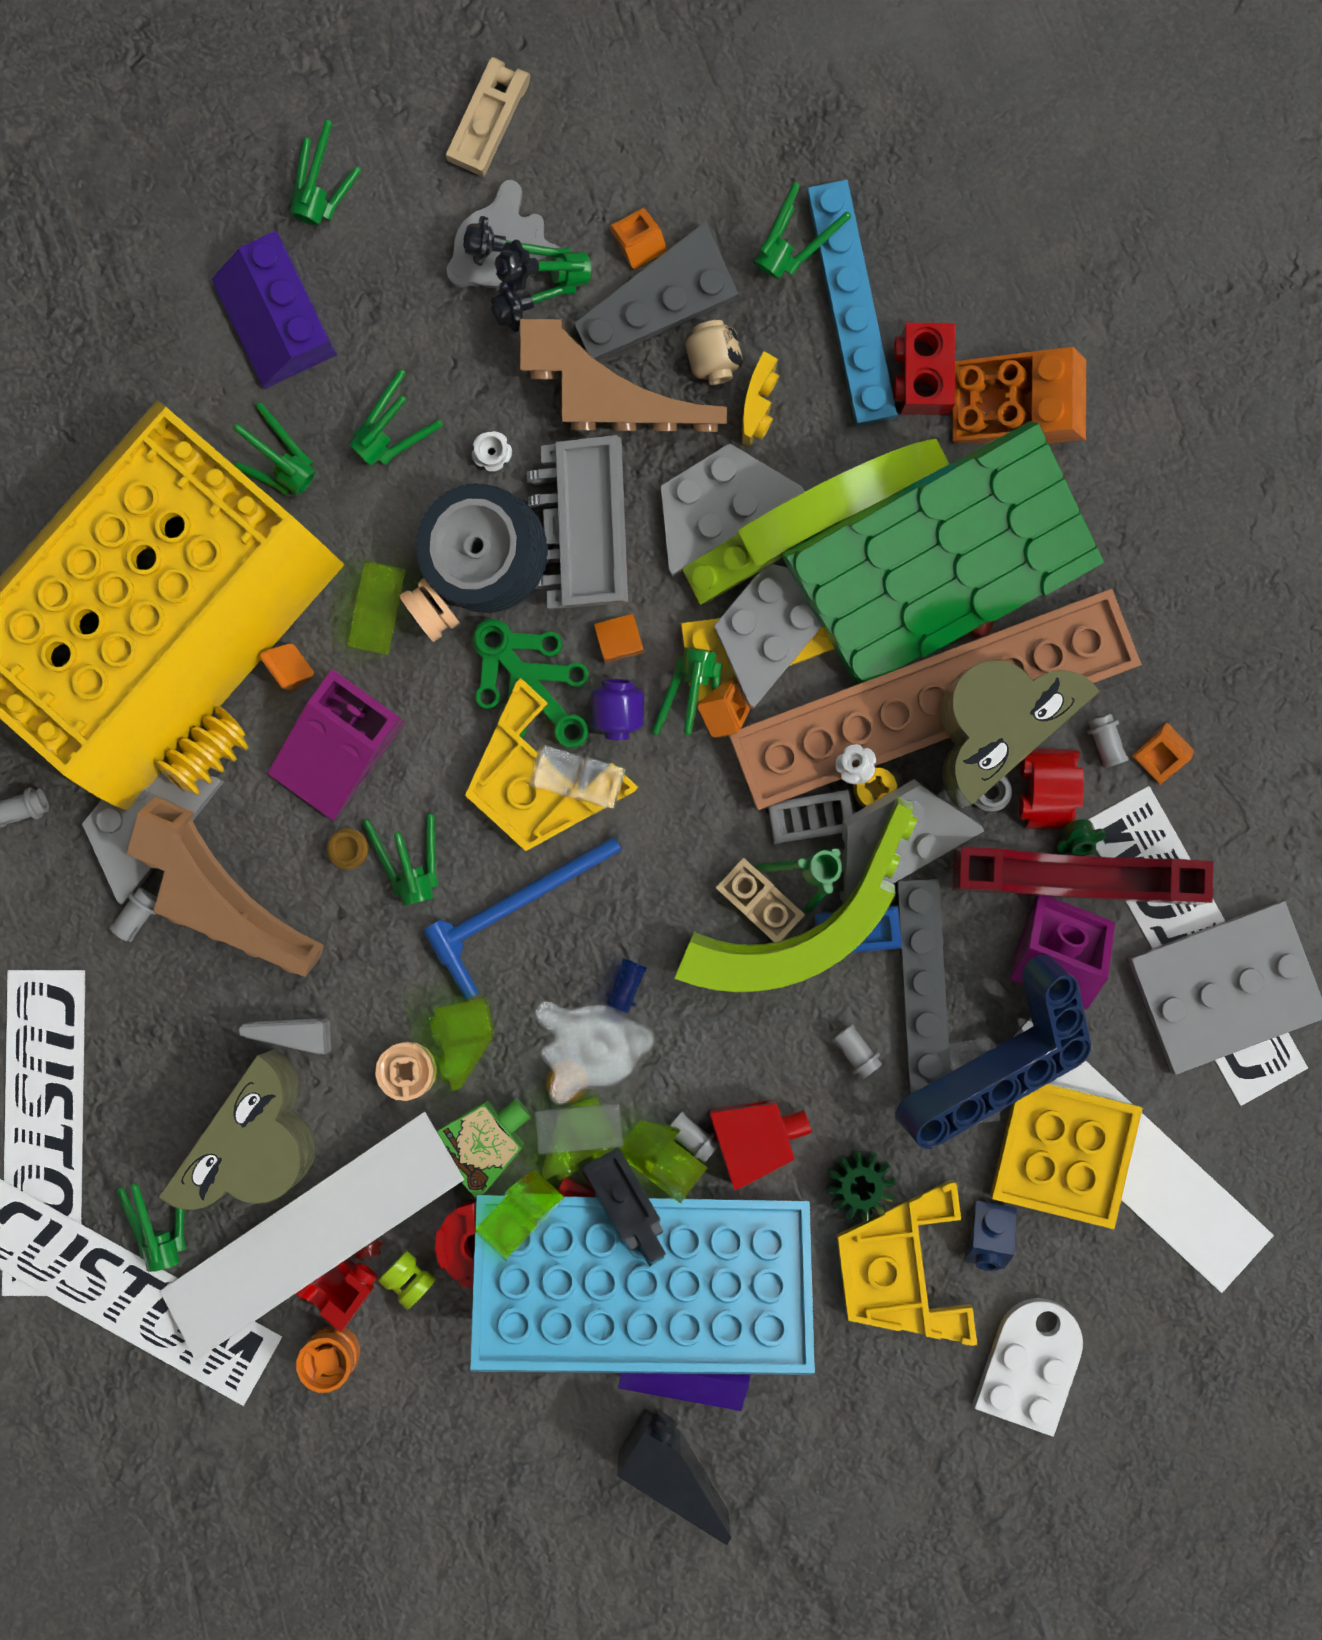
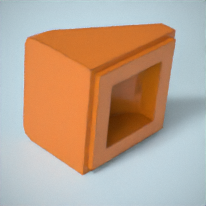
[609,208,667,269]
[594,614,644,664]
[260,644,315,692]
[698,677,750,737]
[1132,723,1194,785]

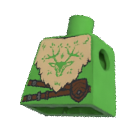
[436,1098,531,1200]

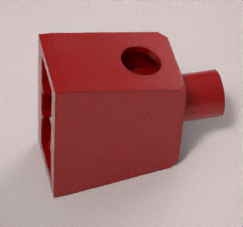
[709,1100,812,1190]

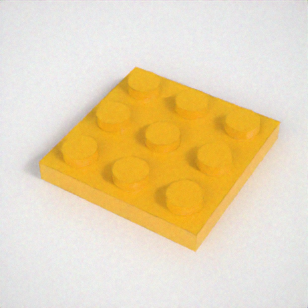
[990,1083,1143,1229]

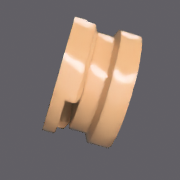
[399,578,460,642]
[375,1042,437,1101]

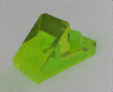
[618,1120,708,1204]
[475,1169,564,1261]

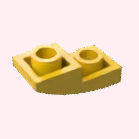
[742,351,780,447]

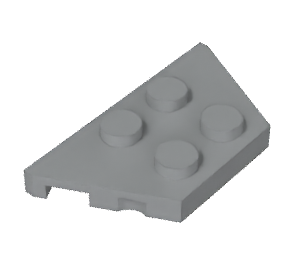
[661,443,805,577]
[714,564,822,709]
[82,773,224,905]
[840,779,984,903]

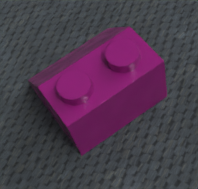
[1010,896,1116,1010]

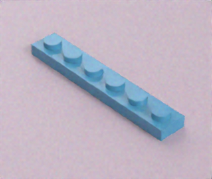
[807,180,897,427]

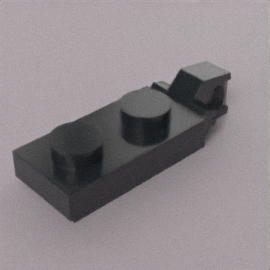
[581,1147,666,1267]

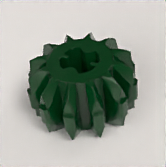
[825,1149,896,1222]

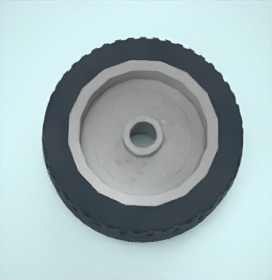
[416,483,548,613]

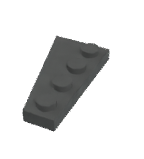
[574,221,739,361]

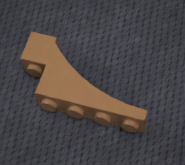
[520,319,727,432]
[126,796,324,977]

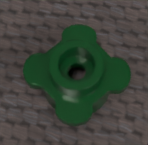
[1057,819,1106,856]

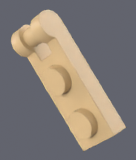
[446,57,531,177]

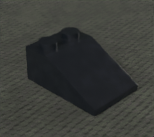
[617,1409,731,1545]

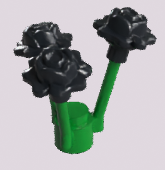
[463,216,591,332]

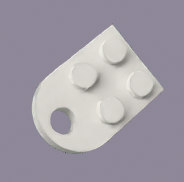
[972,1298,1083,1437]

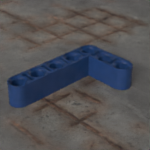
[895,954,1091,1149]

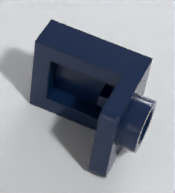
[964,1200,1017,1271]

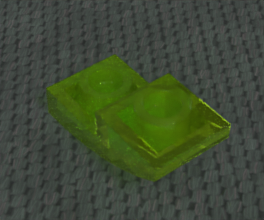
[348,560,406,655]

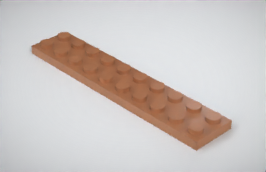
[728,589,1142,811]

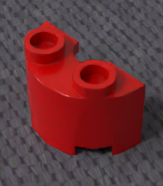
[1019,748,1084,830]
[435,1198,477,1288]
[295,1258,378,1332]

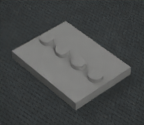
[1128,901,1322,1075]

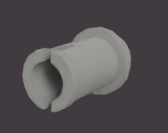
[1087,714,1129,768]
[0,787,49,828]
[109,888,157,942]
[832,1024,882,1079]
[666,1111,719,1163]

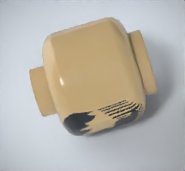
[685,320,743,385]

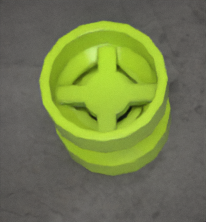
[378,1250,436,1310]

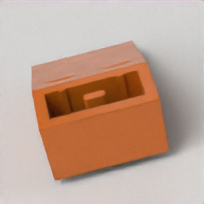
[953,347,1086,444]

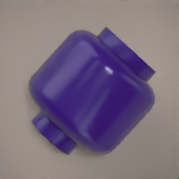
[591,679,644,740]

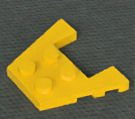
[465,678,638,851]
[836,1180,977,1346]

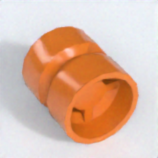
[296,1325,360,1393]

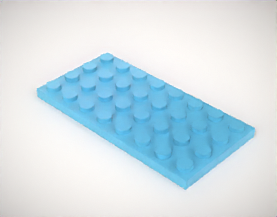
[470,1195,815,1375]

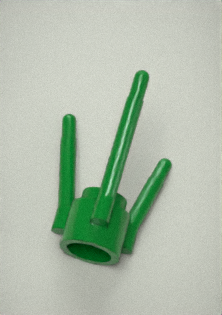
[289,119,361,227]
[753,182,851,280]
[348,369,443,466]
[233,402,316,496]
[652,647,722,736]
[363,813,439,906]
[755,848,842,914]
[117,1183,186,1272]

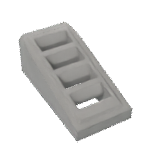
[768,789,856,844]
[239,1018,331,1055]

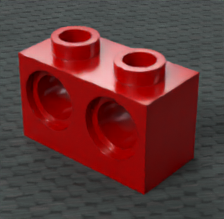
[893,323,955,415]

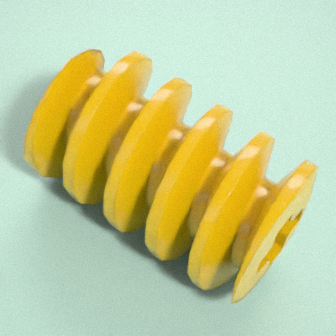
[155,706,249,796]

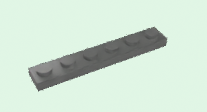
[896,879,950,1095]

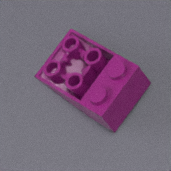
[267,669,406,821]

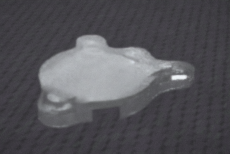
[535,1001,654,1105]

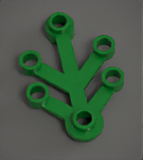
[472,619,589,749]

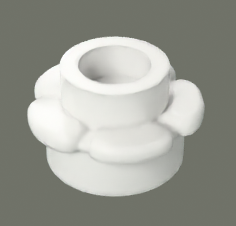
[472,431,512,472]
[835,744,876,784]

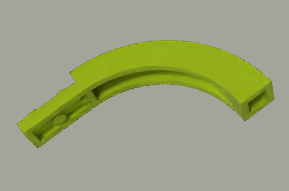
[682,439,949,605]
[674,797,918,992]

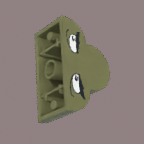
[940,660,1099,809]
[159,1049,316,1210]

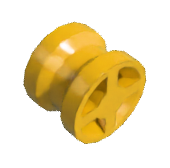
[853,768,897,808]

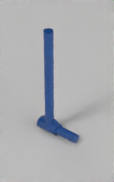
[422,836,622,1000]

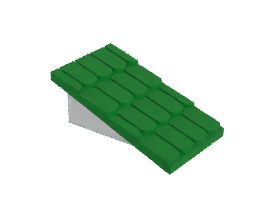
[780,421,1104,684]

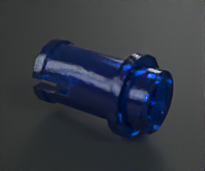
[605,958,647,1014]

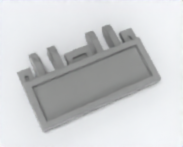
[527,435,628,609]

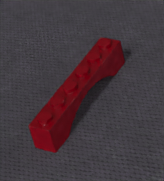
[952,846,1214,905]

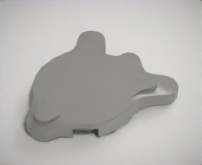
[447,180,560,291]

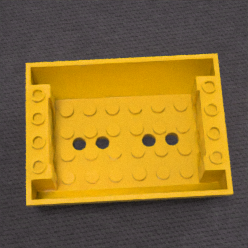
[0,400,345,811]

